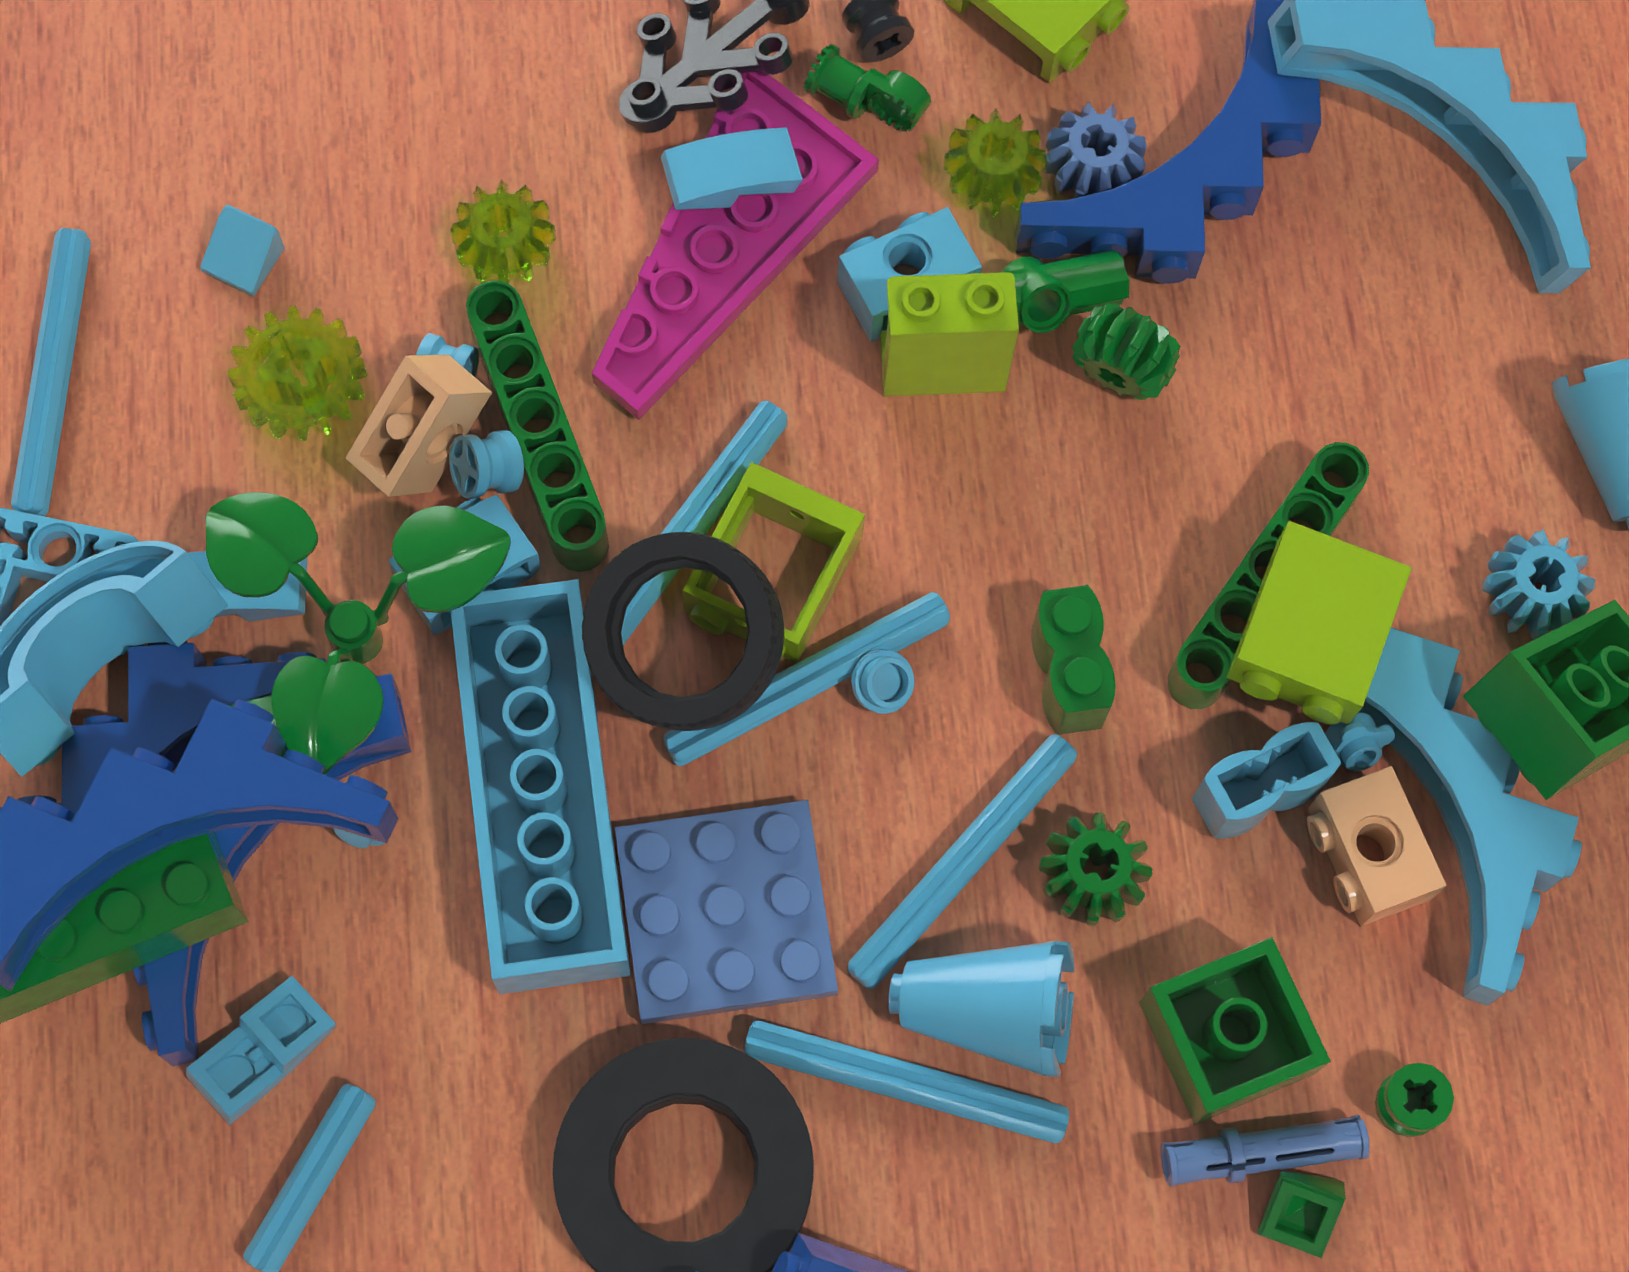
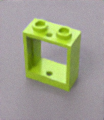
[683,462,865,663]

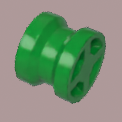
[1375,1063,1454,1138]

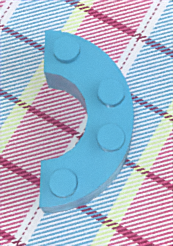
[0,541,228,777]

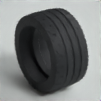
[582,532,784,731]

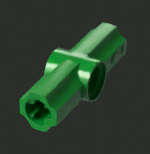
[1002,249,1130,333]

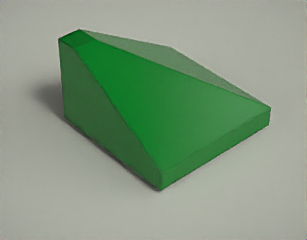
[1257,1171,1346,1258]

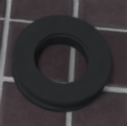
[553,1038,814,1272]

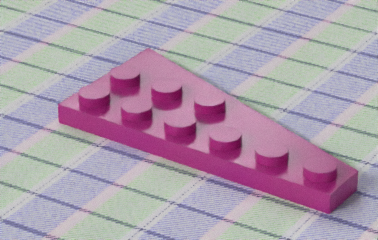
[592,71,879,420]

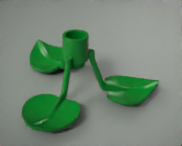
[205,492,511,775]

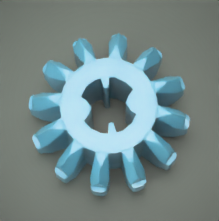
[1482,529,1596,640]

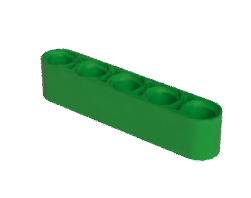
[466,280,609,572]
[1168,442,1369,709]

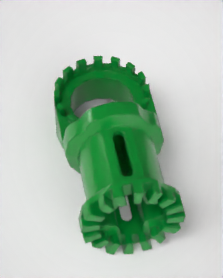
[804,44,931,132]

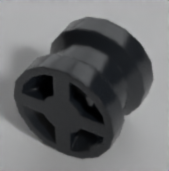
[842,0,914,62]

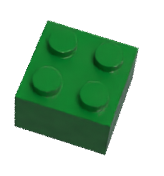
[1139,937,1331,1125]

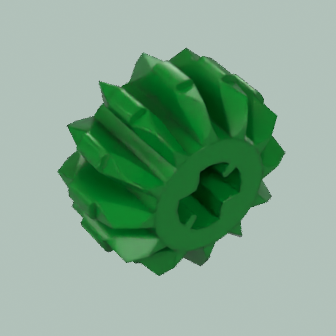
[1072,303,1181,400]
[1039,812,1152,926]

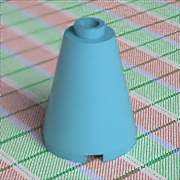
[1551,358,1629,532]
[889,941,1074,1078]

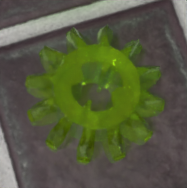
[943,108,1047,216]
[451,179,556,284]

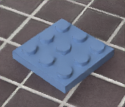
[615,800,838,1025]

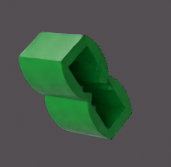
[1031,585,1116,735]

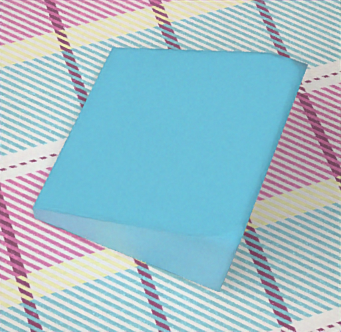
[200,204,285,297]

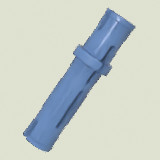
[1161,1115,1370,1187]

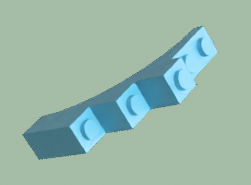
[1268,0,1591,293]
[1358,628,1582,1006]

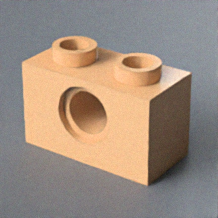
[345,354,492,497]
[1307,766,1447,927]

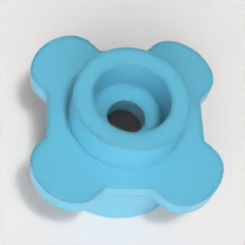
[1325,713,1395,771]

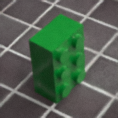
[1463,600,1629,800]

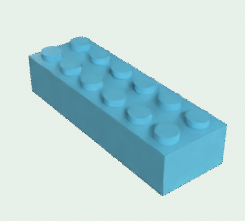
[451,579,631,994]

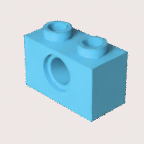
[837,207,982,342]

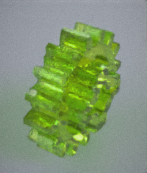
[228,306,367,441]

